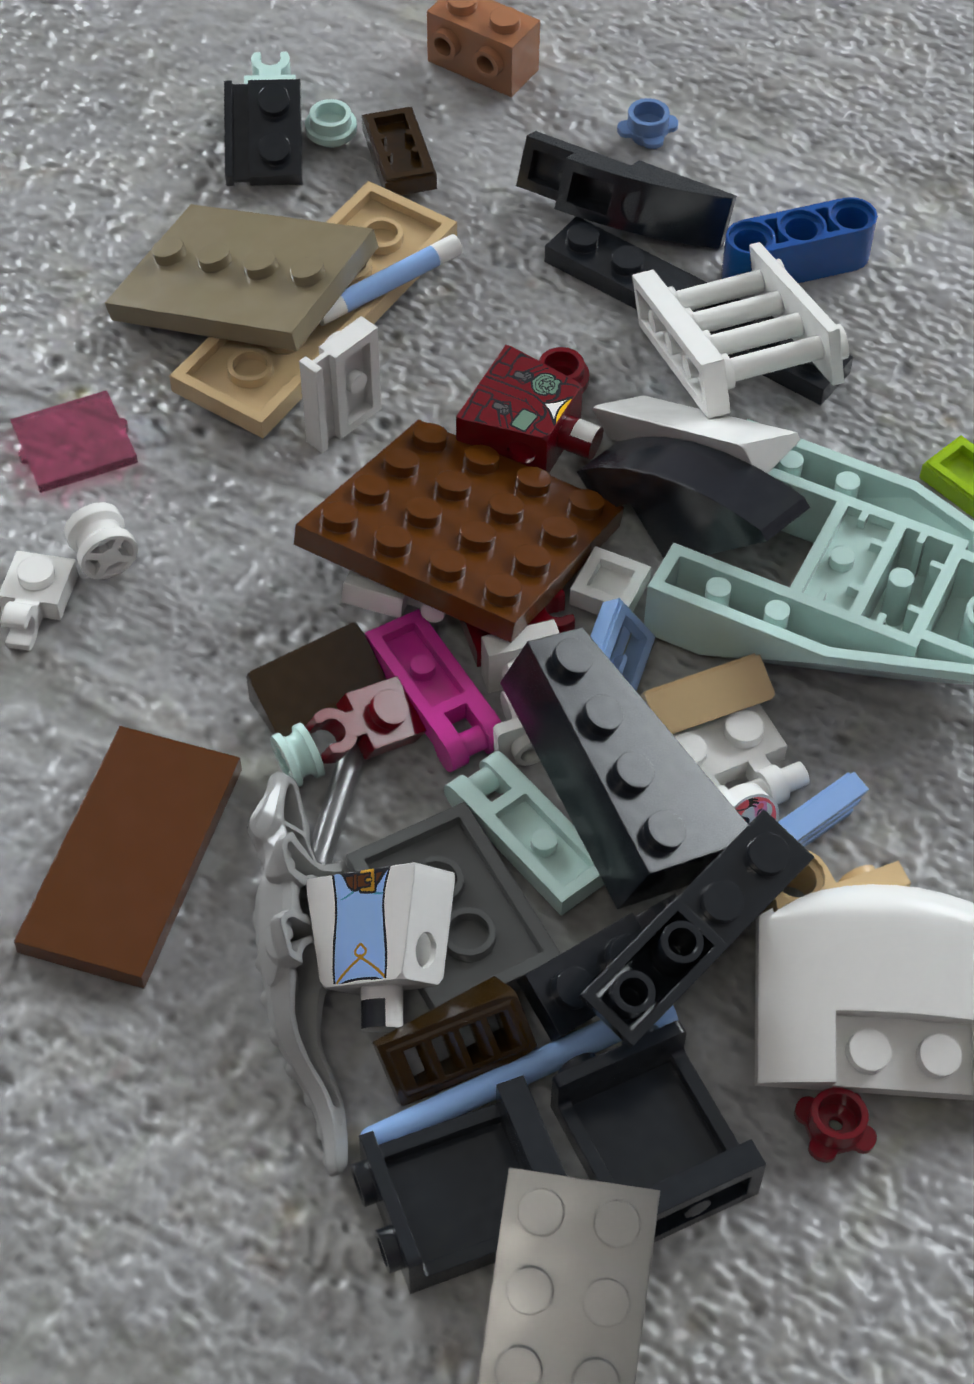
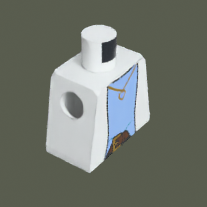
[306,862,455,1032]

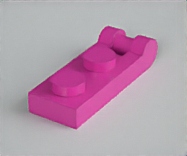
[364,609,501,772]

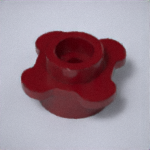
[794,1087,877,1163]

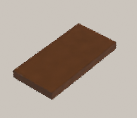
[14,726,242,989]

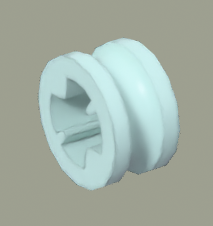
[270,723,325,788]

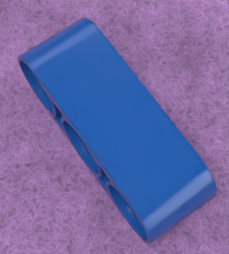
[721,197,878,283]

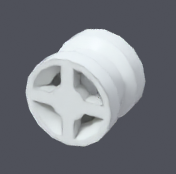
[63,502,138,580]

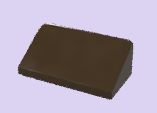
[246,622,387,737]

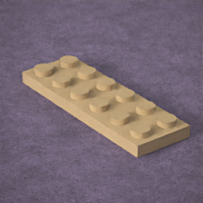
[169,181,457,439]

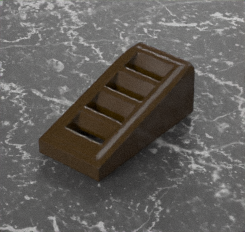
[372,976,538,1106]

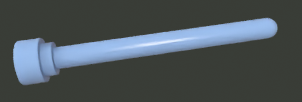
[360,1005,679,1145]

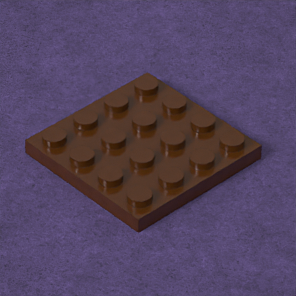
[293,419,624,643]

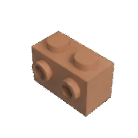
[427,0,540,97]

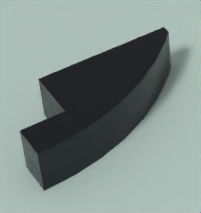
[576,437,810,558]

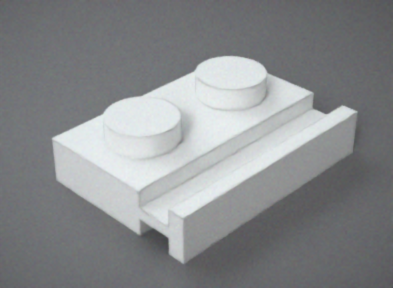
[299,316,382,454]

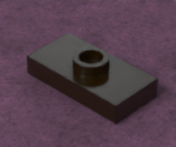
[361,107,437,195]

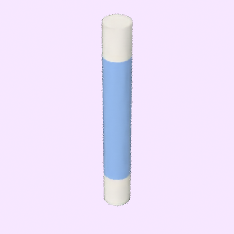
[319,234,463,326]

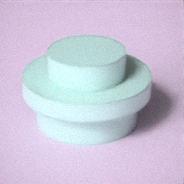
[305,99,357,148]

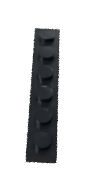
[544,217,853,406]

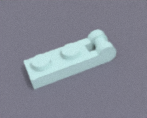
[444,751,605,916]

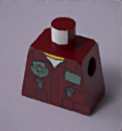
[456,345,604,473]

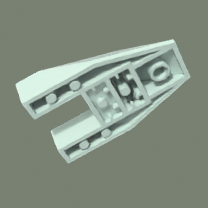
[644,419,974,685]

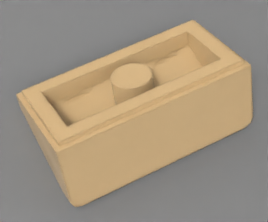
[640,653,775,734]

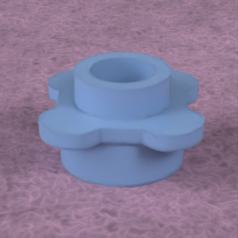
[617,98,678,149]

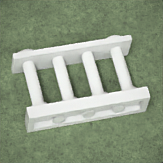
[632,242,849,419]

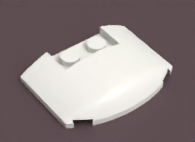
[755,884,974,1101]

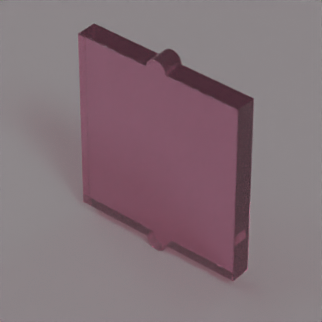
[10,390,138,493]

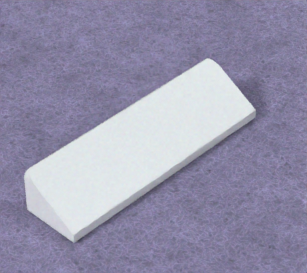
[593,395,801,473]

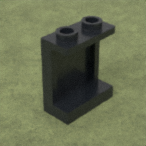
[550,1021,766,1243]
[350,1075,567,1294]

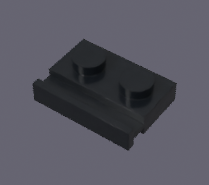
[224,79,303,186]

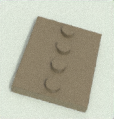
[105,204,379,351]

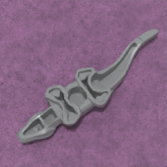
[247,771,349,1177]

